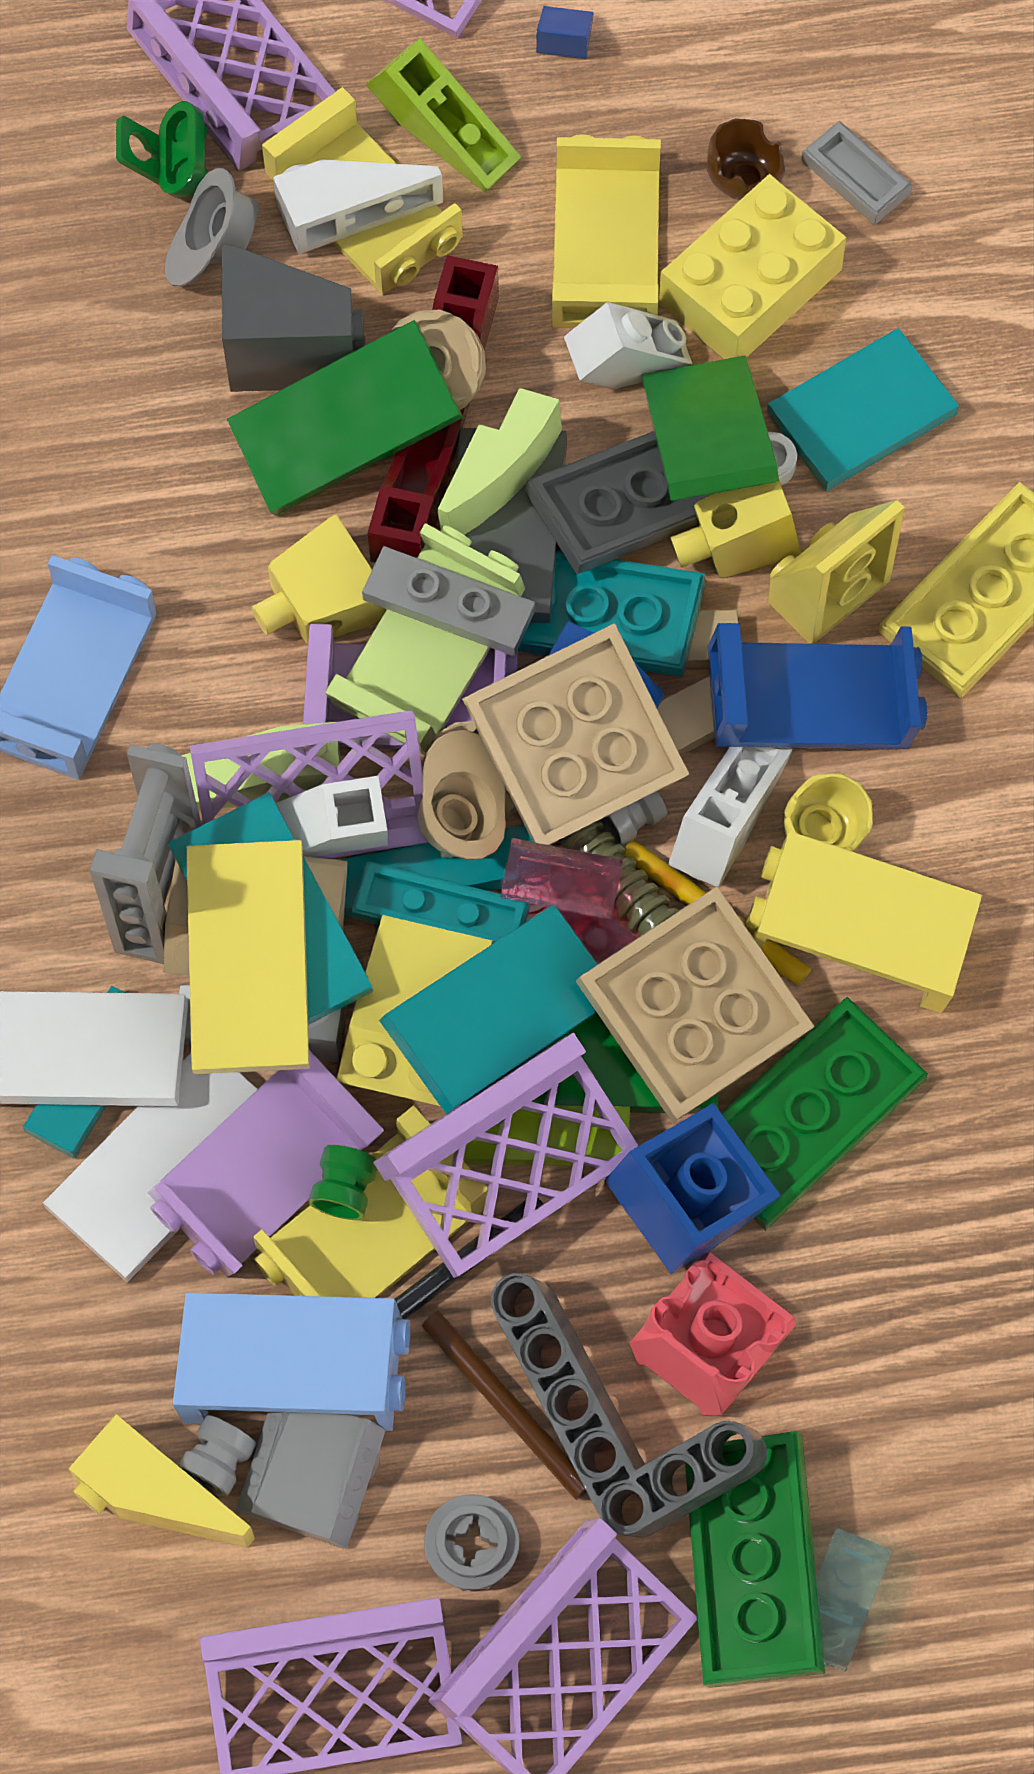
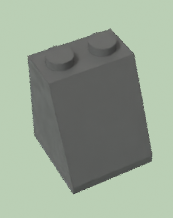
[222,245,366,391]

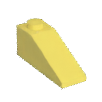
[68,1414,255,1548]

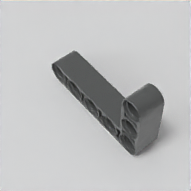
[491,1273,767,1538]

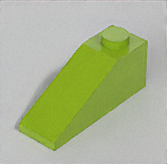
[365,38,522,192]

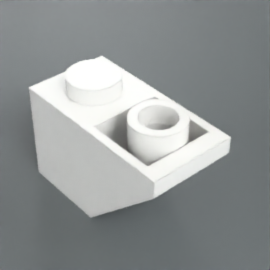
[564,302,693,389]
[276,776,388,857]

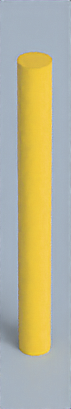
[625,839,812,987]

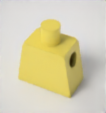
[670,481,801,578]
[251,514,387,644]

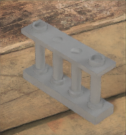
[90,744,201,964]

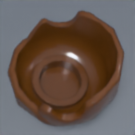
[707,118,785,200]

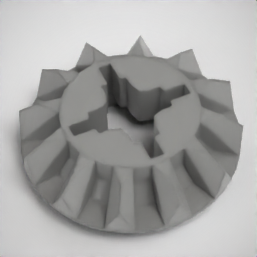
[424,1494,519,1591]

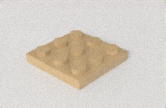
[462,623,690,850]
[576,886,815,1123]

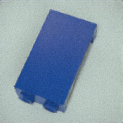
[707,623,927,749]

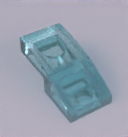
[816,1527,892,1672]

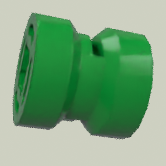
[308,1145,378,1220]

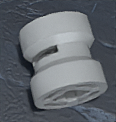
[600,791,668,846]
[178,1415,257,1497]

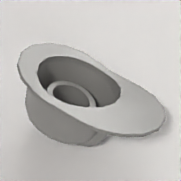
[165,168,259,287]

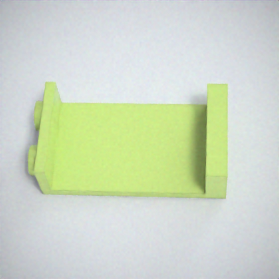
[325,523,525,756]

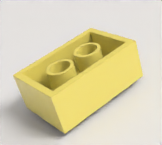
[659,174,847,359]

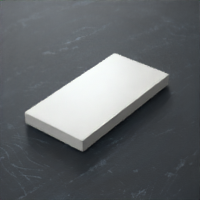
[0,991,188,1106]
[43,1053,258,1283]

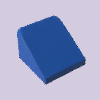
[536,6,594,59]

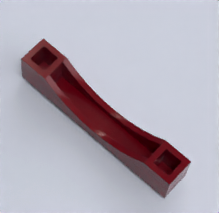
[367,255,499,563]

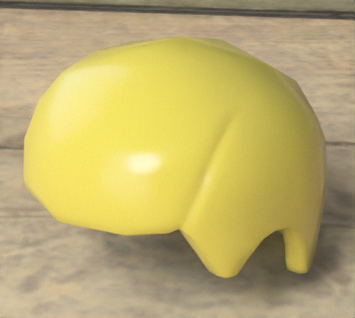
[783,773,873,852]

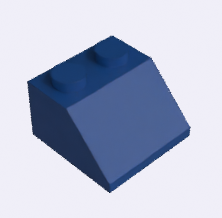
[605,1103,781,1274]

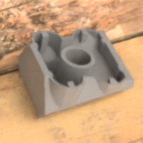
[236,1412,386,1549]

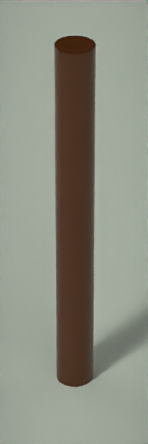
[422,1311,587,1500]

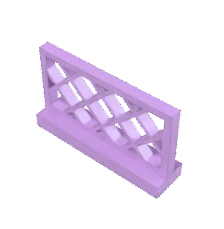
[127,0,335,171]
[190,710,428,859]
[373,1033,638,1278]
[428,1518,698,1774]
[199,1597,462,1774]

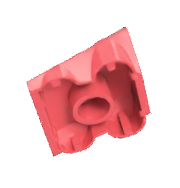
[630,1252,796,1416]

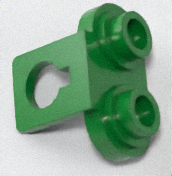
[116,101,208,199]

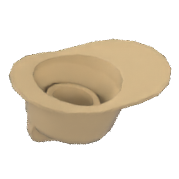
[417,730,506,860]

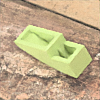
[438,388,562,534]

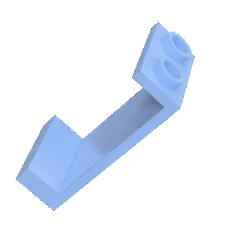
[0,555,157,780]
[173,1293,410,1431]

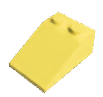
[768,500,905,644]
[337,915,493,1106]

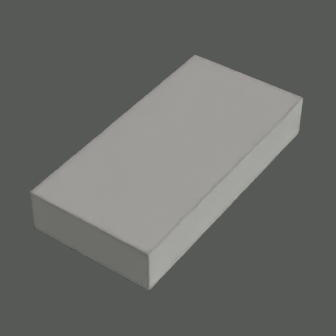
[802,121,912,225]

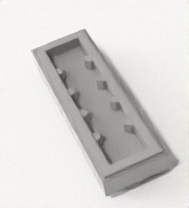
[362,546,536,657]

